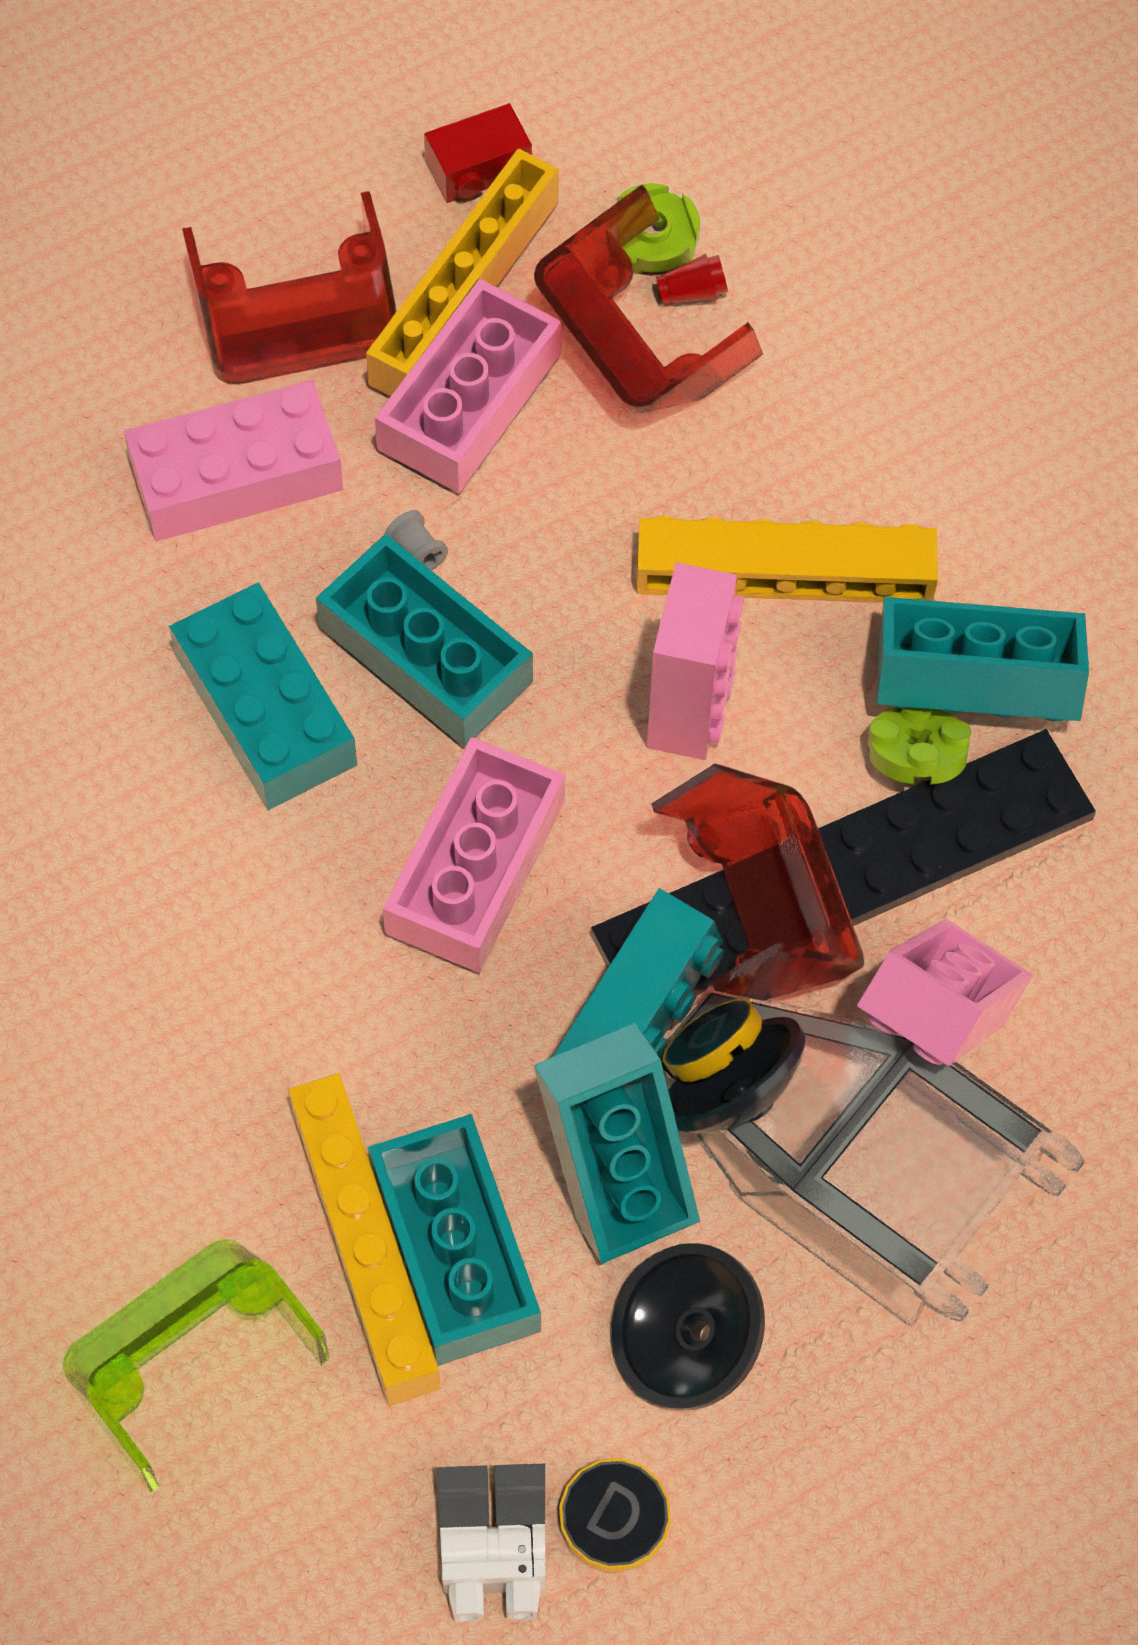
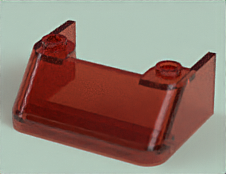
[534,184,764,413]
[182,191,397,385]
[651,763,864,1001]

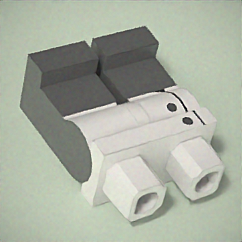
[437,1463,546,1622]

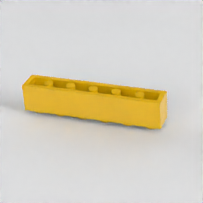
[366,148,559,396]
[637,515,938,603]
[288,1073,441,1406]

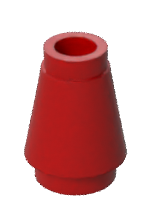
[656,253,728,305]

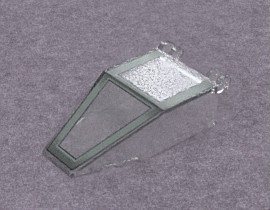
[660,986,1085,1327]

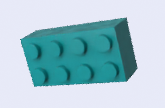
[316,533,533,747]
[169,582,357,810]
[877,597,1089,721]
[552,888,724,1058]
[534,1023,700,1264]
[368,1114,541,1366]

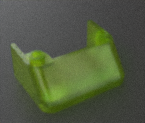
[63,1239,330,1493]

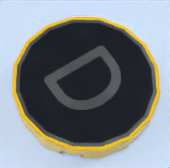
[663,999,763,1082]
[559,1458,671,1573]

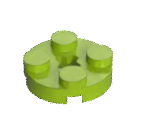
[606,183,700,274]
[868,707,971,784]

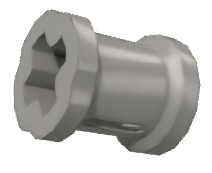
[384,510,448,571]

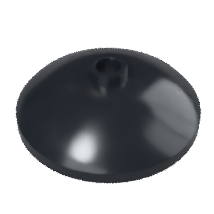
[668,1017,806,1134]
[612,1243,765,1410]

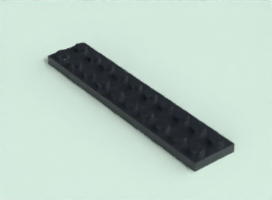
[591,729,1096,996]

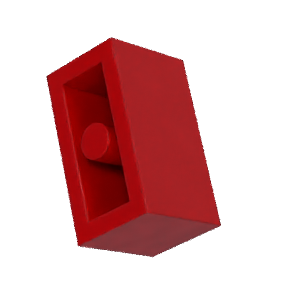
[424,103,532,203]

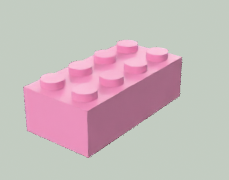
[375,279,562,493]
[124,380,344,542]
[647,562,744,760]
[383,737,566,973]
[857,918,1034,1066]

